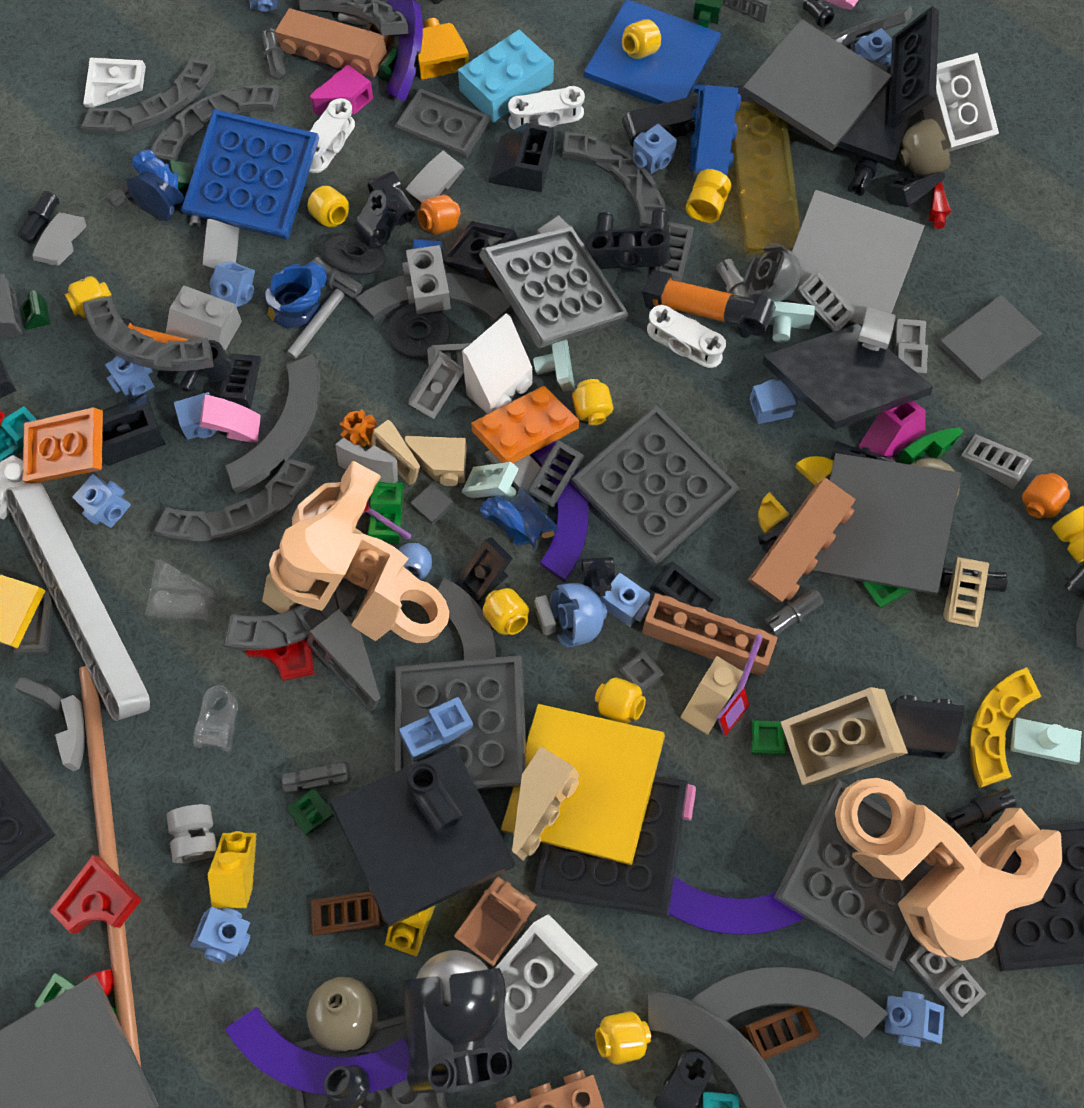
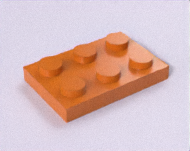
[471,386,579,464]
[23,407,103,484]

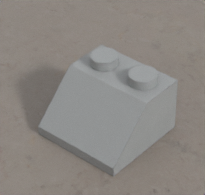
[166,285,242,350]

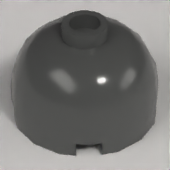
[744,243,801,302]

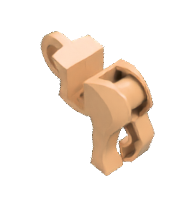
[269,461,449,643]
[835,778,1062,961]

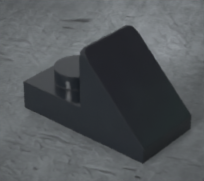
[455,537,513,604]

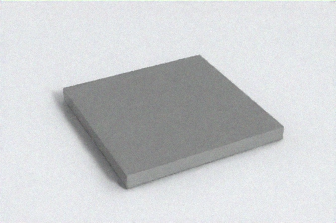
[785,190,925,326]

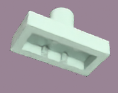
[769,301,815,343]
[533,340,575,392]
[462,462,519,502]
[1010,718,1082,765]

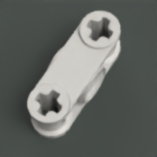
[508,86,585,129]
[309,98,355,173]
[647,305,726,368]

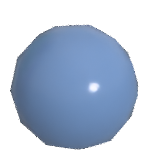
[398,543,432,580]

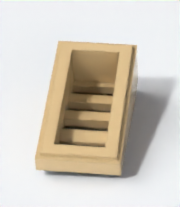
[369,420,420,485]
[943,557,989,627]

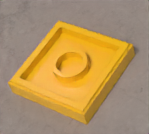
[0,575,46,649]

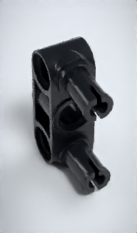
[586,208,671,269]

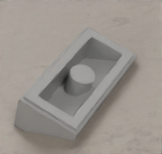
[202,219,240,276]
[409,351,464,419]

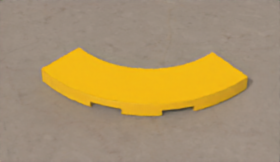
[970,667,1041,788]

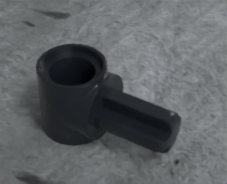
[582,557,615,597]

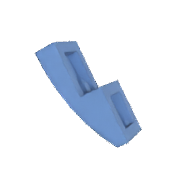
[399,697,473,762]

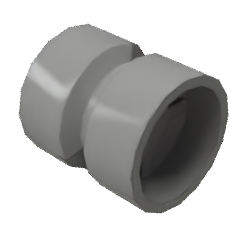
[166,804,217,863]

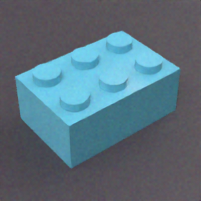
[458,30,554,122]

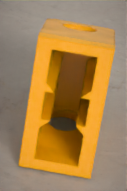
[418,18,469,80]

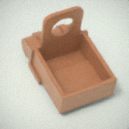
[454,876,537,968]

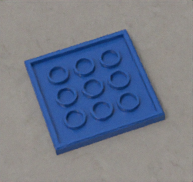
[584,0,721,105]
[181,109,320,239]

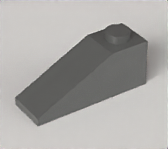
[306,609,380,712]

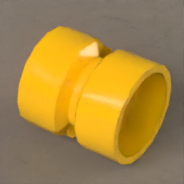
[685,169,731,224]
[1051,506,1084,563]

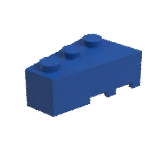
[690,84,741,175]

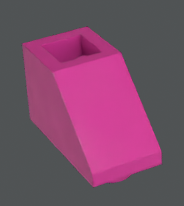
[310,65,373,115]
[859,401,925,457]

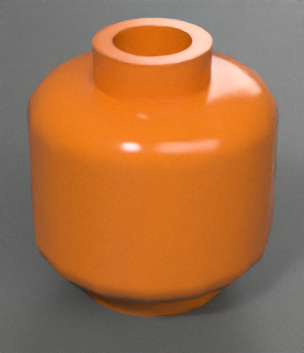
[417,194,461,235]
[1022,473,1070,519]

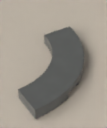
[438,578,496,660]

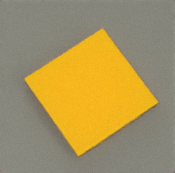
[501,704,665,865]

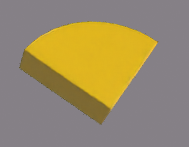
[795,456,834,485]
[758,492,789,533]

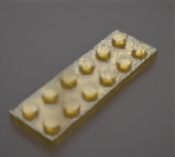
[732,102,800,254]

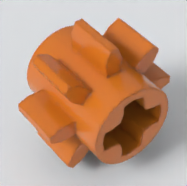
[340,409,377,446]

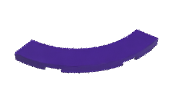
[385,0,423,101]
[530,440,589,583]
[669,876,804,935]
[225,1007,410,1096]

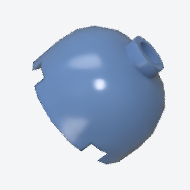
[550,583,607,648]

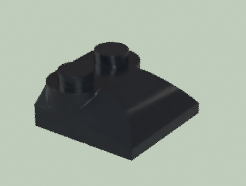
[442,221,518,284]

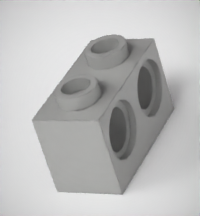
[402,245,451,314]

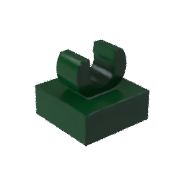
[693,0,723,28]
[287,788,334,836]

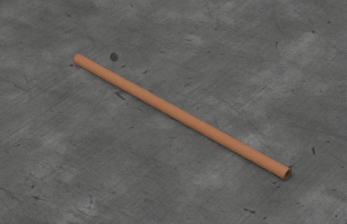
[79,666,141,1067]

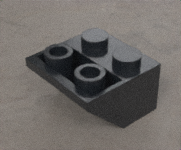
[489,123,554,192]
[102,394,166,466]
[890,695,964,759]

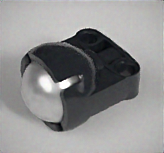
[402,950,514,1093]

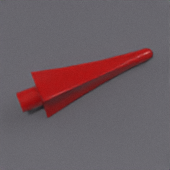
[928,181,952,229]

